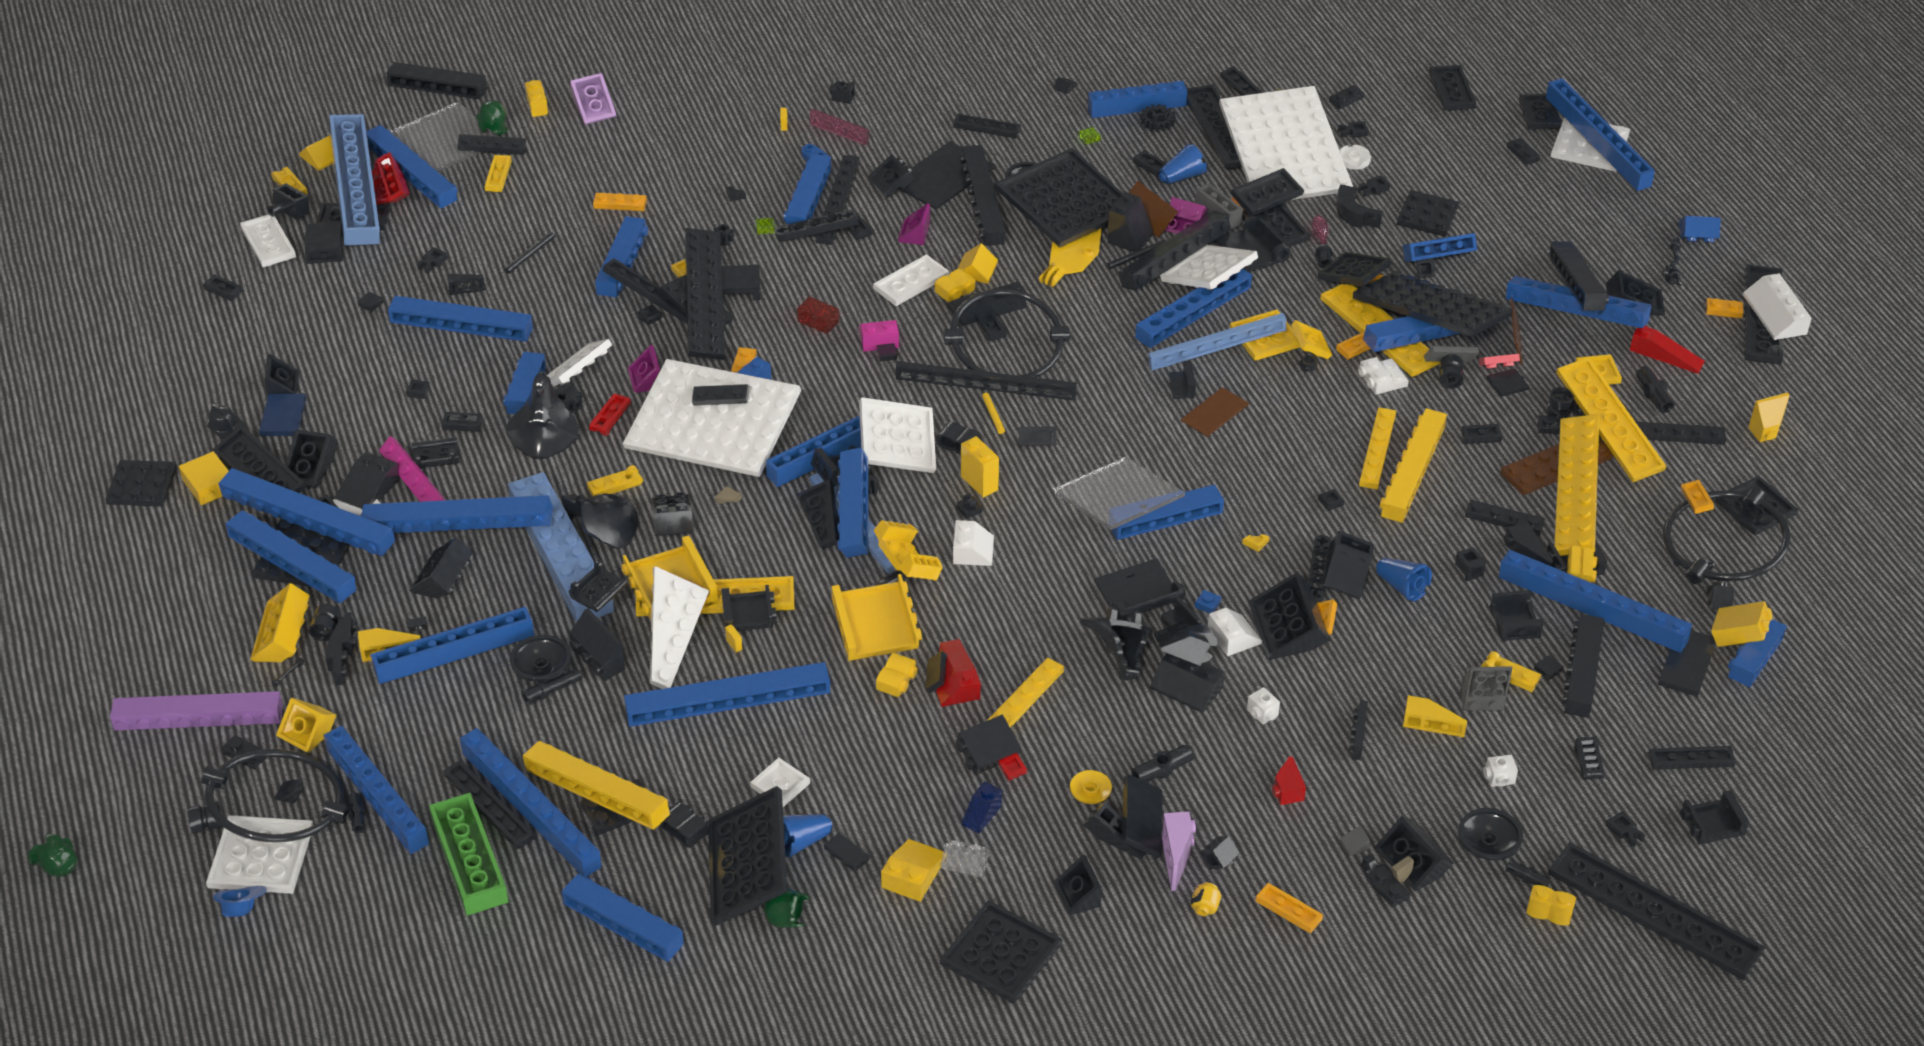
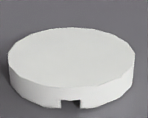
[1339,145,1371,170]

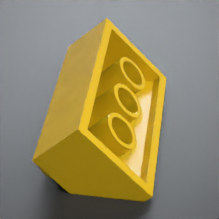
[250,583,310,662]

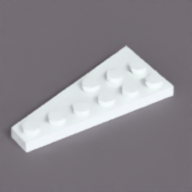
[650,566,709,689]

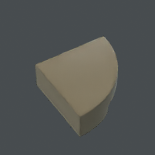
[715,486,742,504]
[1392,856,1414,884]

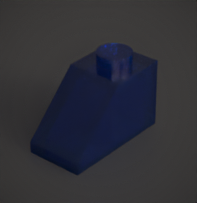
[962,781,1002,834]

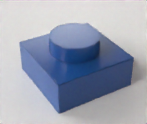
[1195,590,1221,613]

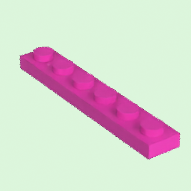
[379,436,445,502]

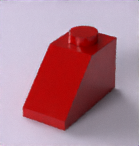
[1272,756,1306,805]

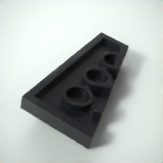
[797,479,839,550]

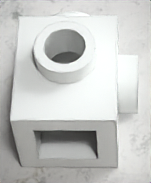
[1247,687,1280,724]
[1483,755,1518,787]

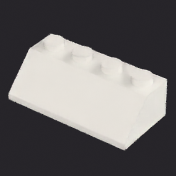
[1743,273,1812,340]

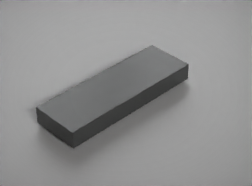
[1424,346,1480,362]

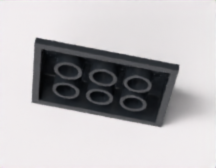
[1248,572,1330,660]

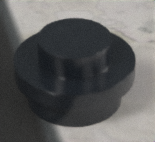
[1299,355,1317,372]

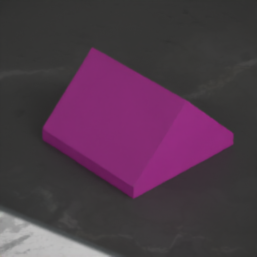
[898,203,930,245]
[627,345,660,393]

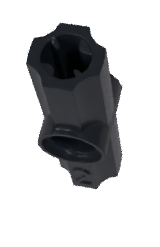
[1636,366,1675,413]
[1131,745,1193,782]

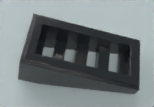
[447,274,485,295]
[1574,737,1605,780]

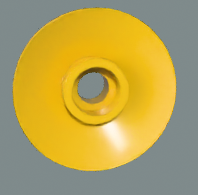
[1070,770,1112,804]

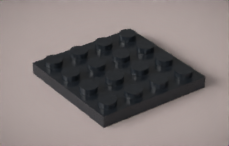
[252,519,350,587]
[940,900,1062,1004]

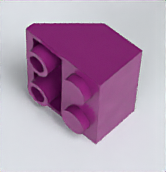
[1164,197,1208,234]

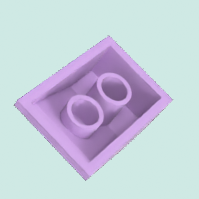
[570,73,616,125]
[1162,812,1196,891]

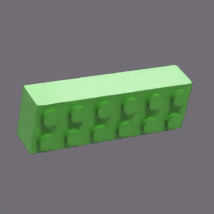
[429,793,509,916]

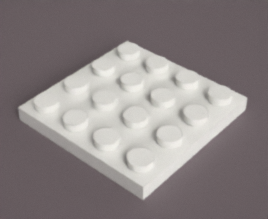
[1551,117,1630,172]
[1160,245,1258,290]
[859,397,936,473]
[206,815,313,894]

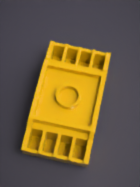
[873,520,942,581]

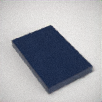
[259,394,306,436]

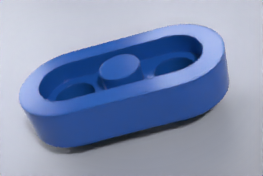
[801,144,828,160]

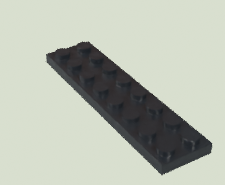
[1187,84,1242,169]
[1745,264,1783,364]

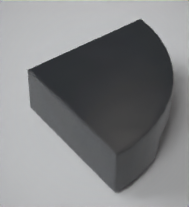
[725,186,746,202]

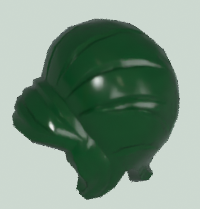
[476,100,508,135]
[28,833,77,877]
[764,888,809,928]

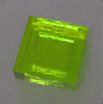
[1079,127,1101,145]
[755,218,775,234]

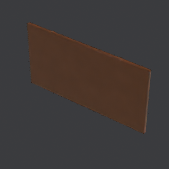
[1129,181,1178,238]
[1511,298,1523,365]
[1181,387,1249,437]

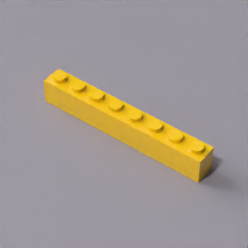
[1379,408,1447,523]
[523,741,670,830]

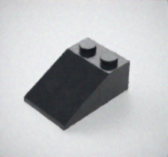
[1606,270,1665,316]
[285,429,338,488]
[334,452,399,509]

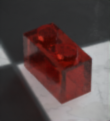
[797,296,839,334]

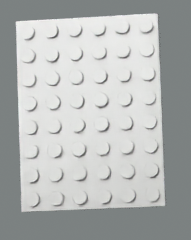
[1219,86,1353,200]
[623,359,801,477]

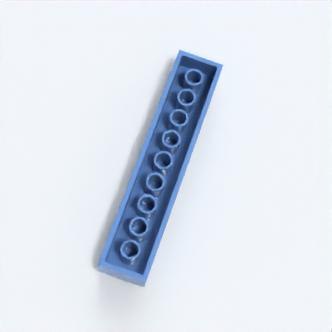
[329,114,380,245]
[508,472,614,622]

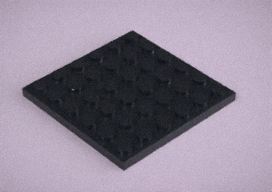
[994,148,1123,248]

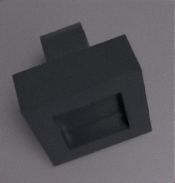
[957,493,983,519]

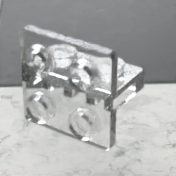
[940,840,991,878]

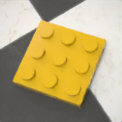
[1229,310,1300,361]

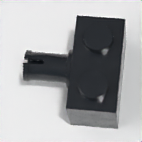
[267,183,310,219]

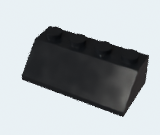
[947,281,1027,326]

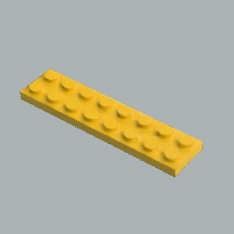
[1320,284,1440,377]
[1556,357,1666,482]
[636,576,795,617]

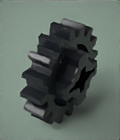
[1140,104,1176,132]

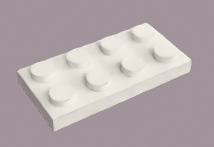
[240,214,296,267]
[873,254,949,306]
[546,339,612,387]

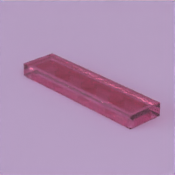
[810,109,869,145]

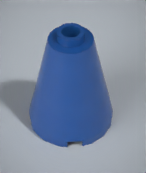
[1159,144,1207,184]
[1376,557,1432,601]
[783,814,832,858]

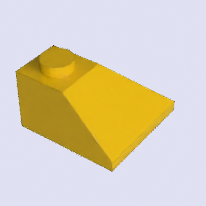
[1748,392,1790,442]
[276,698,336,752]

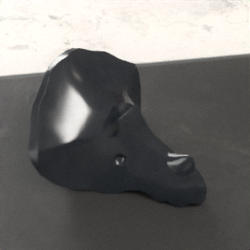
[506,372,579,459]
[562,493,638,549]
[1080,607,1153,681]

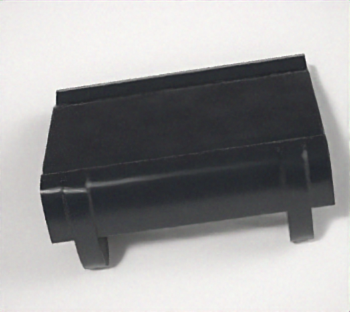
[412,437,460,469]
[568,560,629,612]

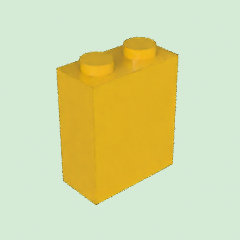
[961,436,999,498]
[179,451,229,505]
[1711,601,1772,647]

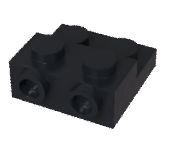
[868,154,915,198]

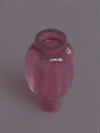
[1311,215,1329,244]

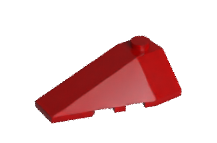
[1630,326,1705,374]
[936,639,981,707]

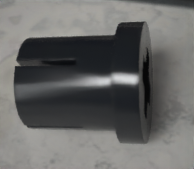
[1315,246,1333,268]

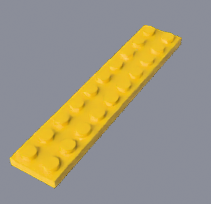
[1555,414,1599,556]

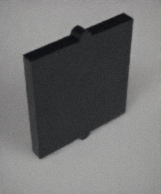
[1487,368,1530,397]

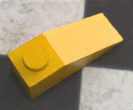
[358,628,421,662]
[1403,695,1467,737]

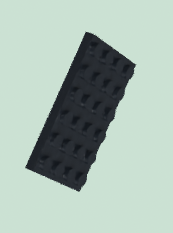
[708,786,787,926]

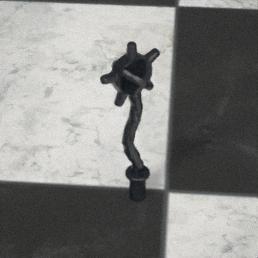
[1662,237,1683,286]

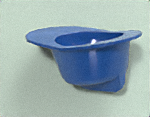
[213,885,267,917]

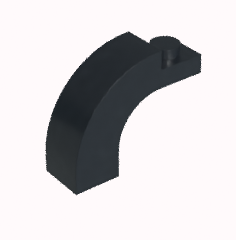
[1336,184,1383,229]

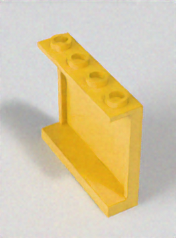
[621,535,718,620]
[831,574,922,661]

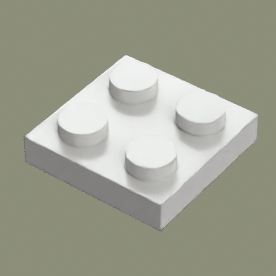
[750,758,810,807]

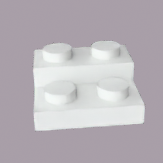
[1358,357,1409,395]

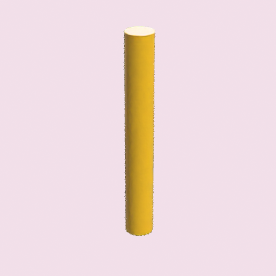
[982,393,1005,434]

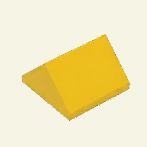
[299,136,334,171]
[958,243,998,284]

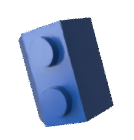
[1679,216,1721,243]

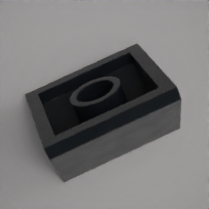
[264,353,299,394]
[1054,854,1102,915]

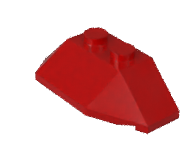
[372,152,410,204]

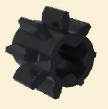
[714,224,734,246]

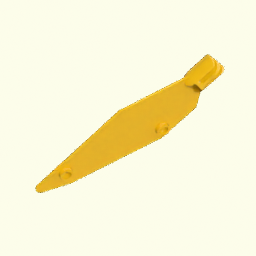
[1039,228,1101,288]

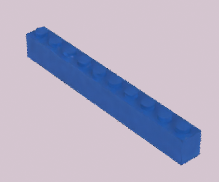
[1546,78,1655,191]
[218,468,395,557]
[361,495,553,533]
[1499,550,1692,653]
[624,662,830,727]
[460,728,602,877]

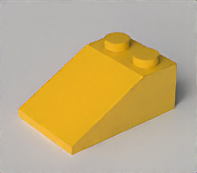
[881,839,948,902]

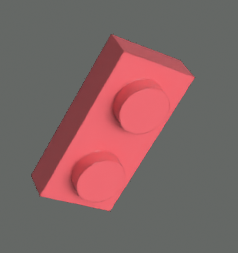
[1479,354,1520,369]

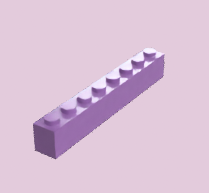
[110,691,283,730]

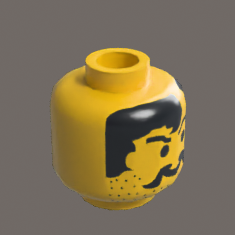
[1190,882,1221,916]

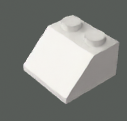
[953,520,994,566]
[1208,608,1262,656]

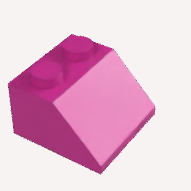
[858,320,899,352]

